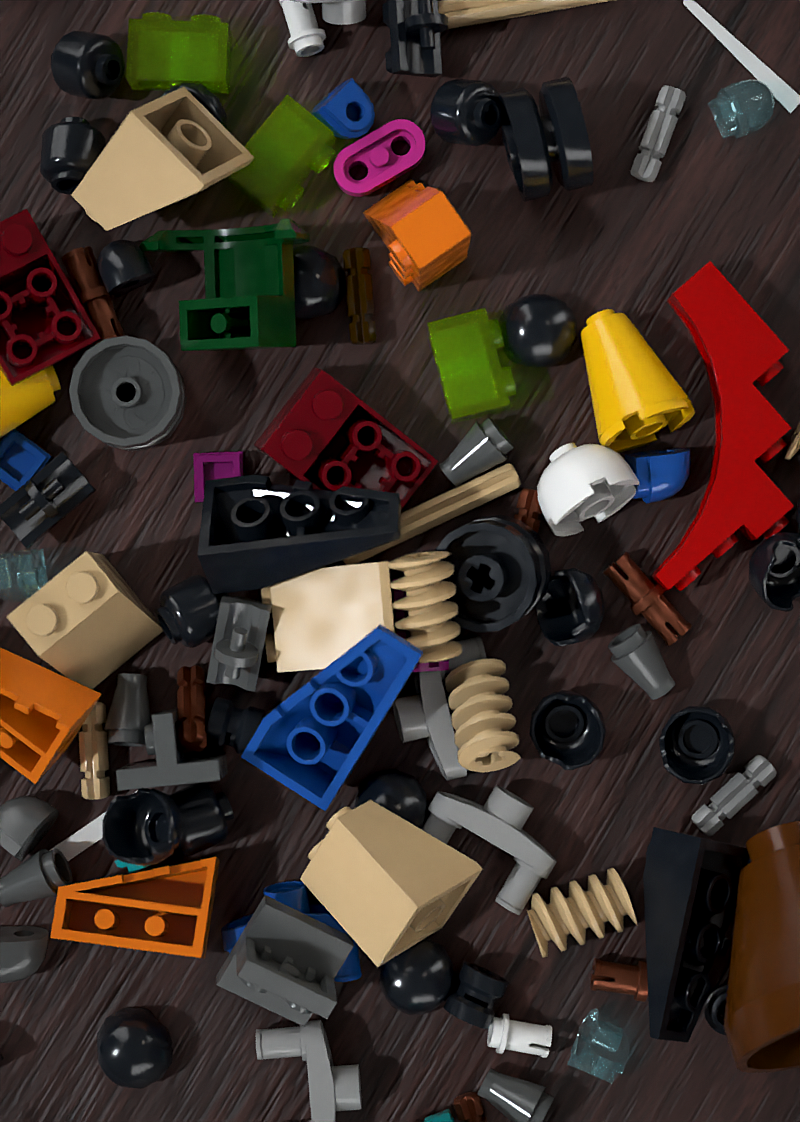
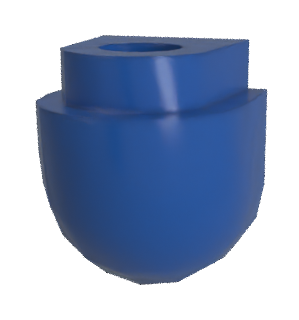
[310,78,375,139]
[624,448,691,504]

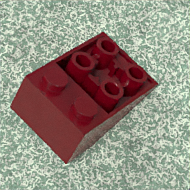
[0,208,101,386]
[254,367,438,509]

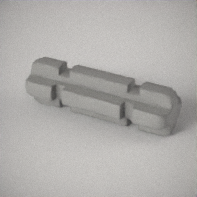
[631,85,686,182]
[691,755,777,836]

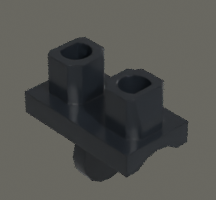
[382,0,448,78]
[0,452,96,548]

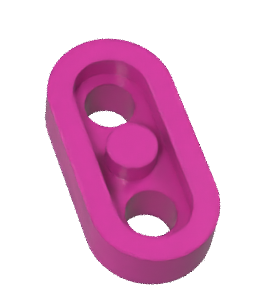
[333,119,426,197]

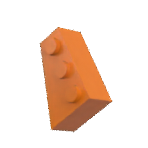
[363,179,471,292]
[0,647,102,784]
[50,857,220,959]

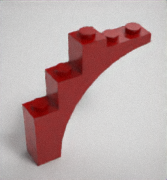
[650,261,794,591]

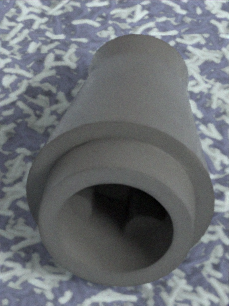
[439,417,514,487]
[608,624,676,700]
[103,673,152,747]
[0,848,73,907]
[477,1068,555,1122]

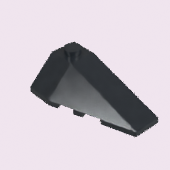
[197,475,401,594]
[643,827,751,1043]

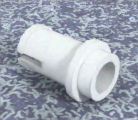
[279,0,326,57]
[487,1013,552,1058]

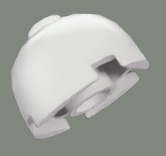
[537,443,640,537]

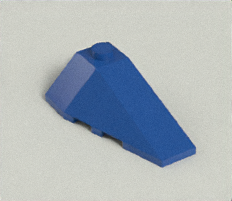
[241,624,424,811]

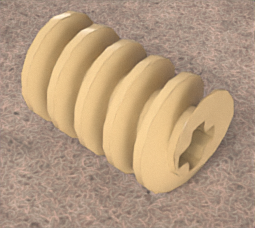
[388,551,462,663]
[445,658,521,773]
[527,868,638,958]

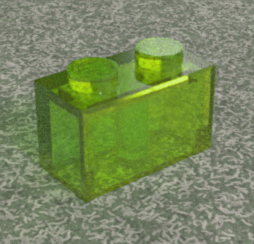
[126,12,232,94]
[227,94,336,217]
[427,308,516,424]

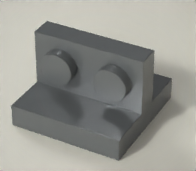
[116,709,228,791]
[216,895,354,1027]

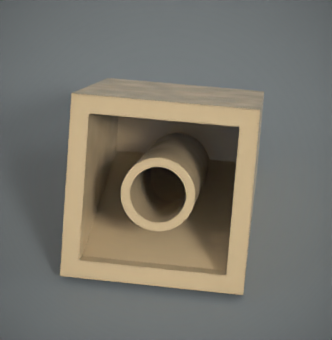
[71,87,255,231]
[6,551,163,689]
[261,561,395,672]
[300,800,483,967]

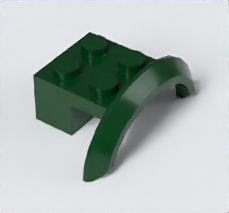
[139,219,310,351]

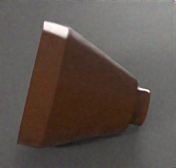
[724,821,800,1073]

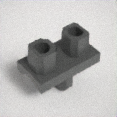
[206,596,272,692]

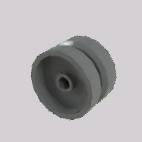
[69,335,187,451]

